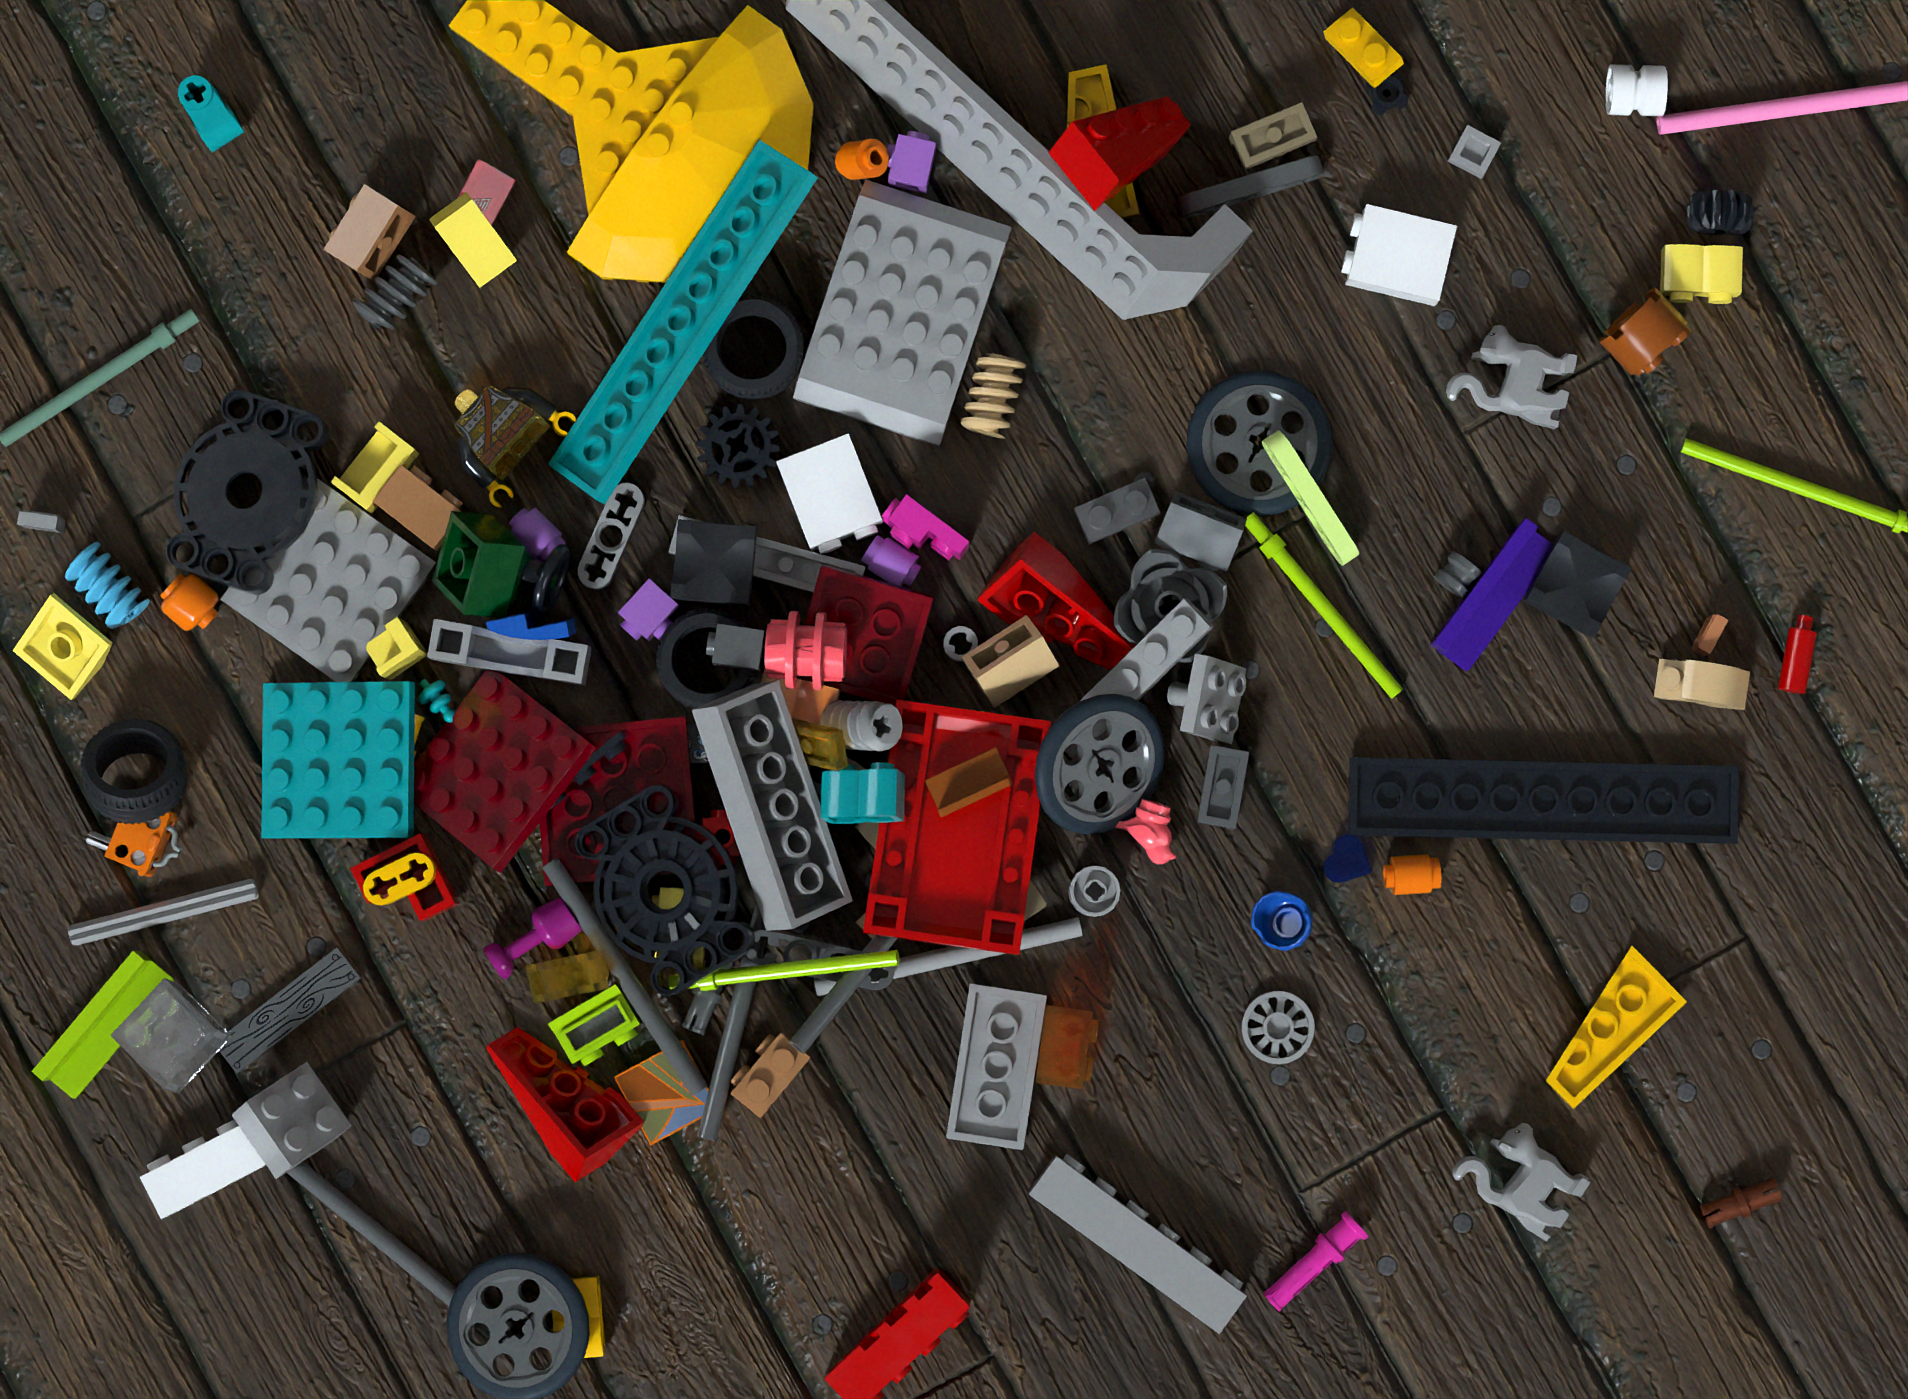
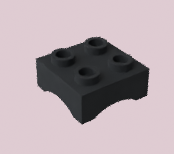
[670,519,757,607]
[1523,531,1632,638]

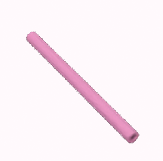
[1656,81,1908,135]

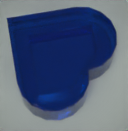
[1323,834,1372,883]

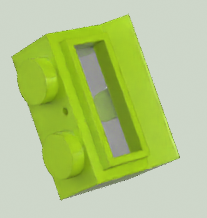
[548,984,642,1066]

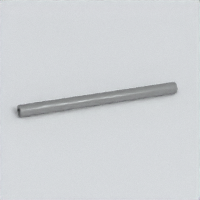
[813,917,1083,996]

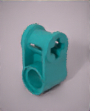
[178,75,245,153]

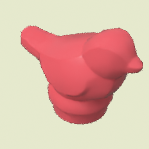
[1116,798,1176,865]

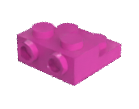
[882,494,969,561]

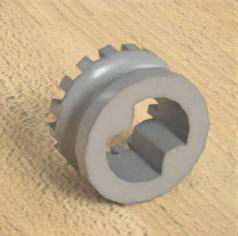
[943,626,978,662]

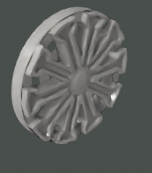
[1241,991,1315,1064]

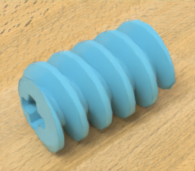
[65,542,150,629]

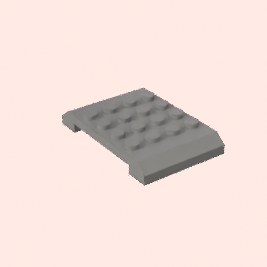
[793,179,1012,447]

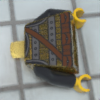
[455,386,576,507]

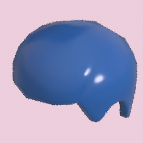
[1251,890,1313,951]

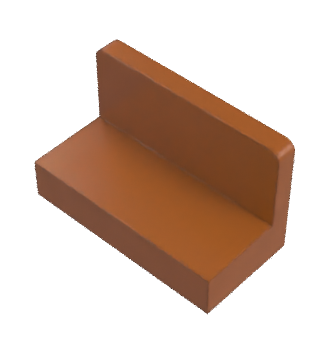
[925,747,1013,817]

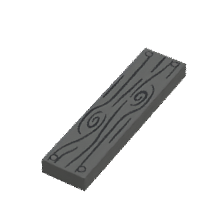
[214,947,362,1074]

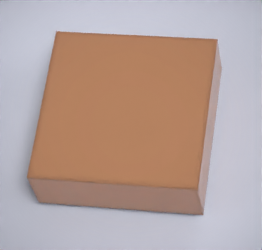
[1691,613,1728,657]

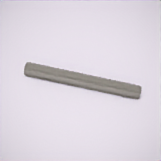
[68,879,259,945]

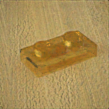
[791,718,848,771]

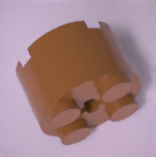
[1598,287,1691,376]

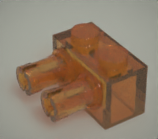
[1035,1005,1099,1089]

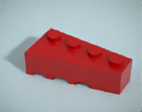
[1048,96,1191,211]
[824,1267,970,1399]

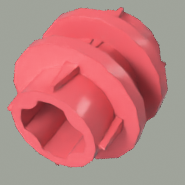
[765,611,847,691]

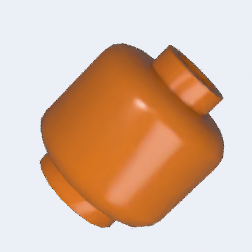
[160,573,219,631]

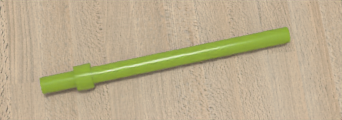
[1245,512,1403,699]
[668,950,900,991]

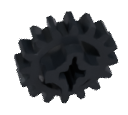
[696,404,781,490]

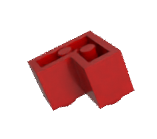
[350,833,460,921]

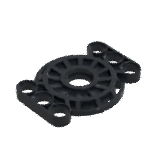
[165,390,329,595]
[575,785,755,996]

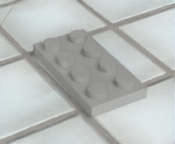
[946,983,1047,1150]

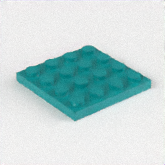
[261,681,415,839]

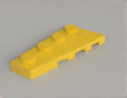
[1546,946,1687,1109]

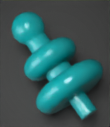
[417,679,456,723]

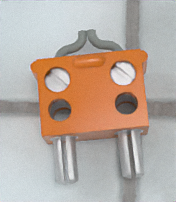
[86,811,182,877]

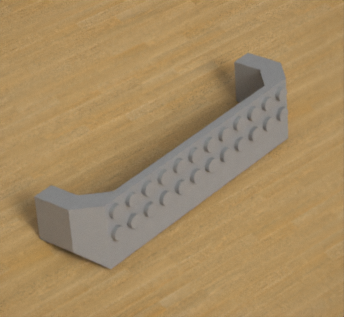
[786,0,1253,320]

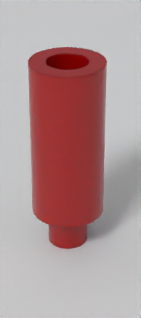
[1778,615,1817,694]

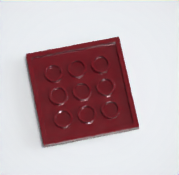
[414,669,597,873]
[539,716,696,886]

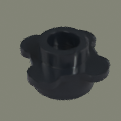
[1365,72,1408,115]

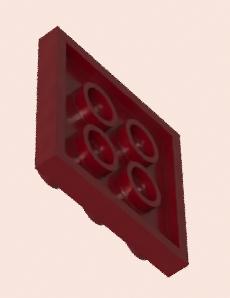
[797,564,934,707]

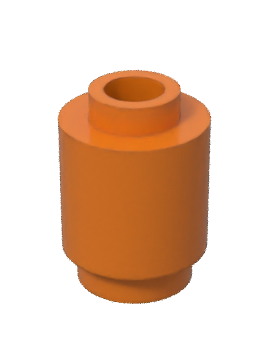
[835,139,889,180]
[1383,854,1441,895]

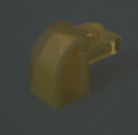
[525,950,609,1004]

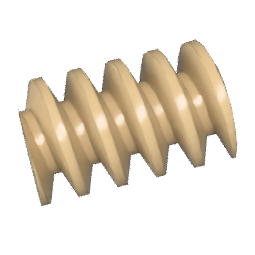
[961,353,1026,439]

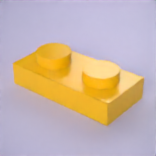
[1323,7,1404,88]

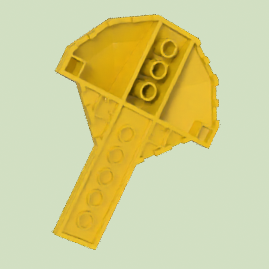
[448,0,814,283]

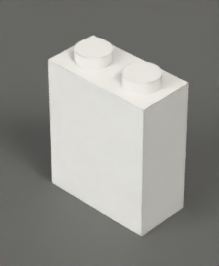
[1341,204,1457,306]
[776,433,883,554]

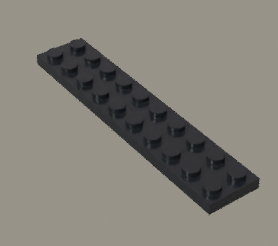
[1347,757,1739,844]

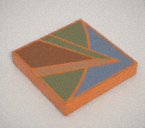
[614,1040,709,1146]

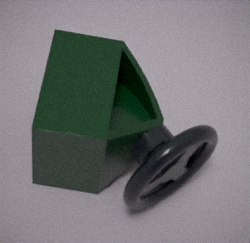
[432,511,570,618]

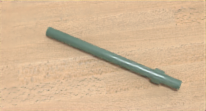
[0,308,200,447]

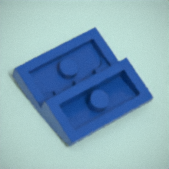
[486,611,577,640]

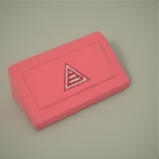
[458,159,515,226]

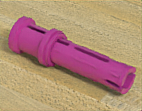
[1263,1210,1369,1312]

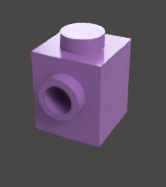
[887,131,936,194]
[618,579,680,641]

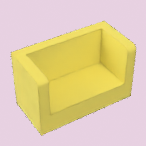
[429,192,517,288]
[331,421,420,514]

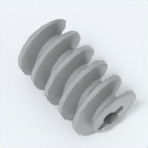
[820,700,903,751]

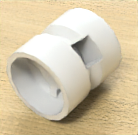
[1605,64,1668,116]

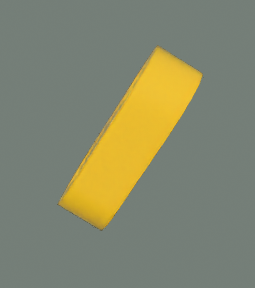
[363,853,436,905]

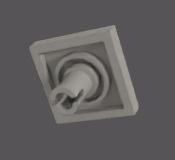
[1167,654,1247,744]

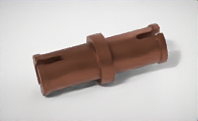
[1700,1177,1783,1228]

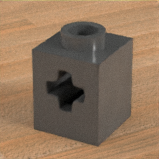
[706,624,766,672]

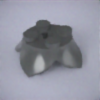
[1114,549,1227,663]

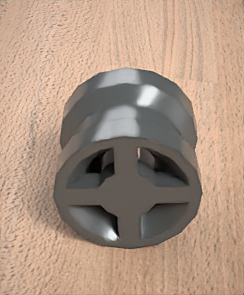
[1433,551,1483,599]

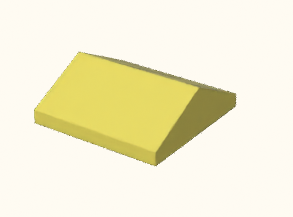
[13,593,113,700]

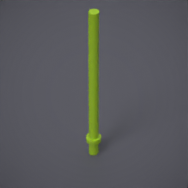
[1680,438,1908,534]

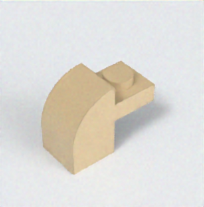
[1654,659,1750,710]

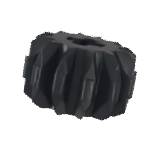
[1687,189,1754,236]

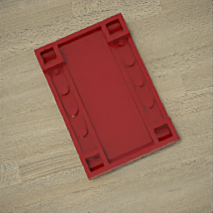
[863,700,1052,955]

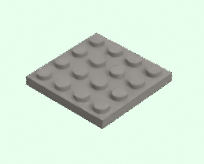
[220,477,437,682]

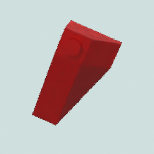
[977,532,1136,670]
[486,1027,644,1182]

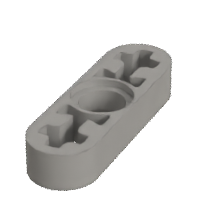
[578,483,645,590]

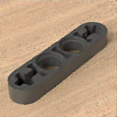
[1176,156,1325,219]
[746,930,894,990]

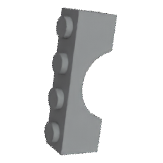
[427,619,592,686]

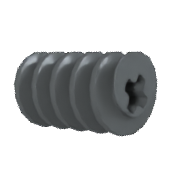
[352,254,439,338]

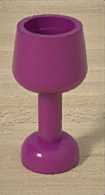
[484,897,582,980]

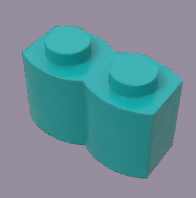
[821,763,905,824]

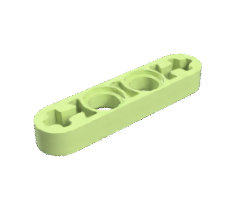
[1262,430,1359,566]

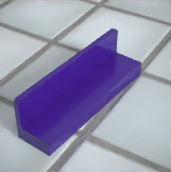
[1430,518,1553,671]

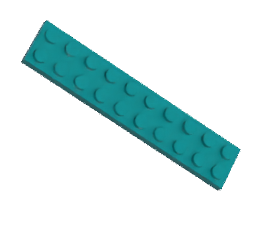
[548,140,818,505]

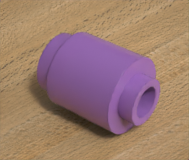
[509,508,566,562]
[861,535,921,586]

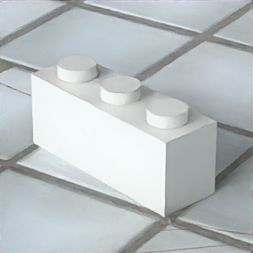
[140,1120,266,1219]

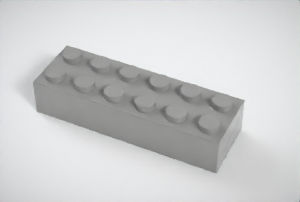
[692,680,853,931]

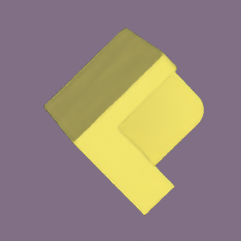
[366,617,428,680]

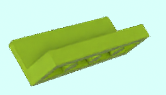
[31,950,174,1099]

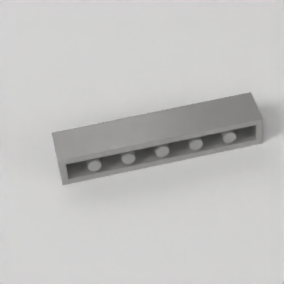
[1028,1154,1247,1334]

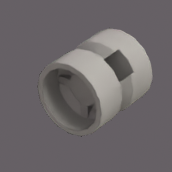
[1068,866,1121,917]

